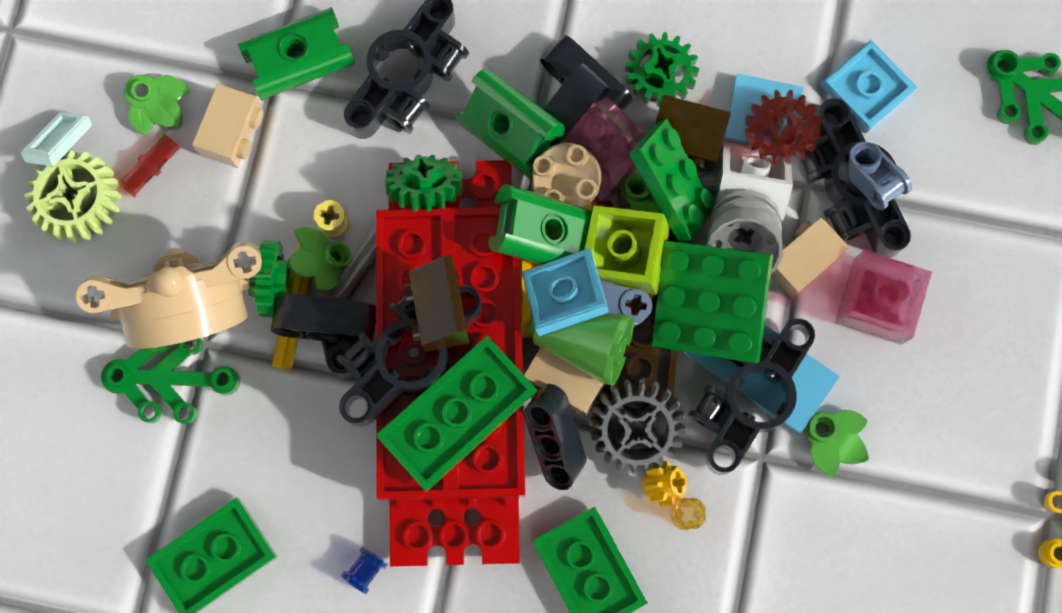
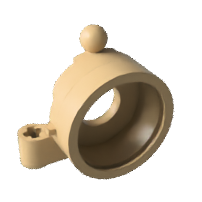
[75,241,262,349]

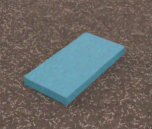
[683,324,840,435]

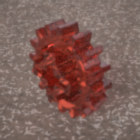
[745,90,821,165]

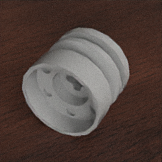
[707,190,783,273]

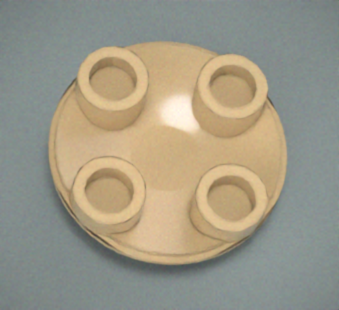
[532,143,601,208]

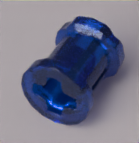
[341,546,388,594]

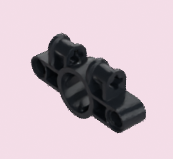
[344,0,469,139]
[794,98,911,258]
[335,285,483,427]
[688,319,815,475]

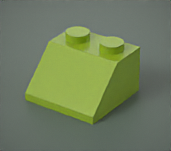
[585,205,670,295]

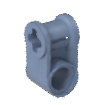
[848,142,912,210]
[600,280,652,326]

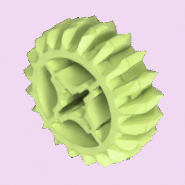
[24,150,122,243]

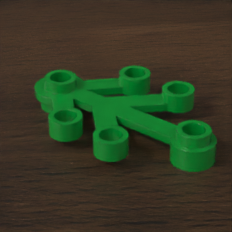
[986,50,1062,145]
[101,338,240,425]

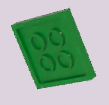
[652,240,773,363]

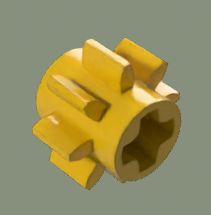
[642,461,687,507]

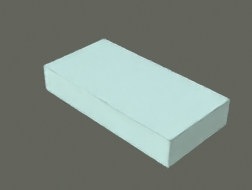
[21,112,92,167]

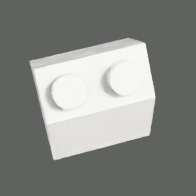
[715,142,793,221]

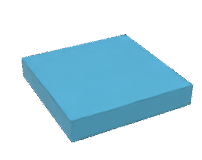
[820,40,918,133]
[724,74,803,153]
[522,248,609,336]

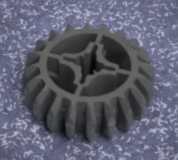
[589,377,686,474]

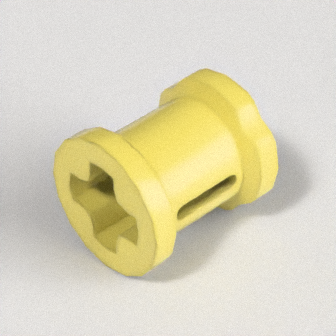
[313,200,349,238]

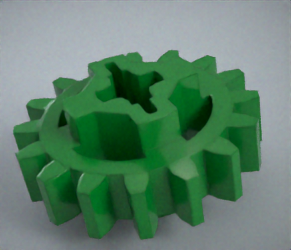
[625,32,699,107]
[385,154,462,212]
[248,241,291,317]

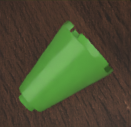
[529,313,634,386]

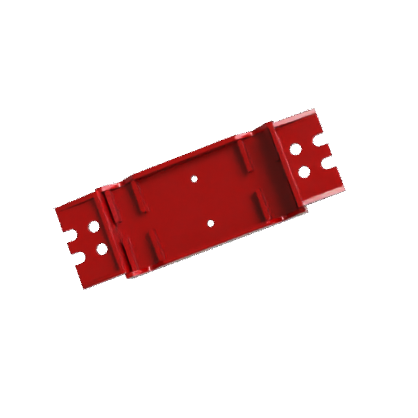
[376,160,526,567]

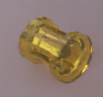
[670,498,706,531]

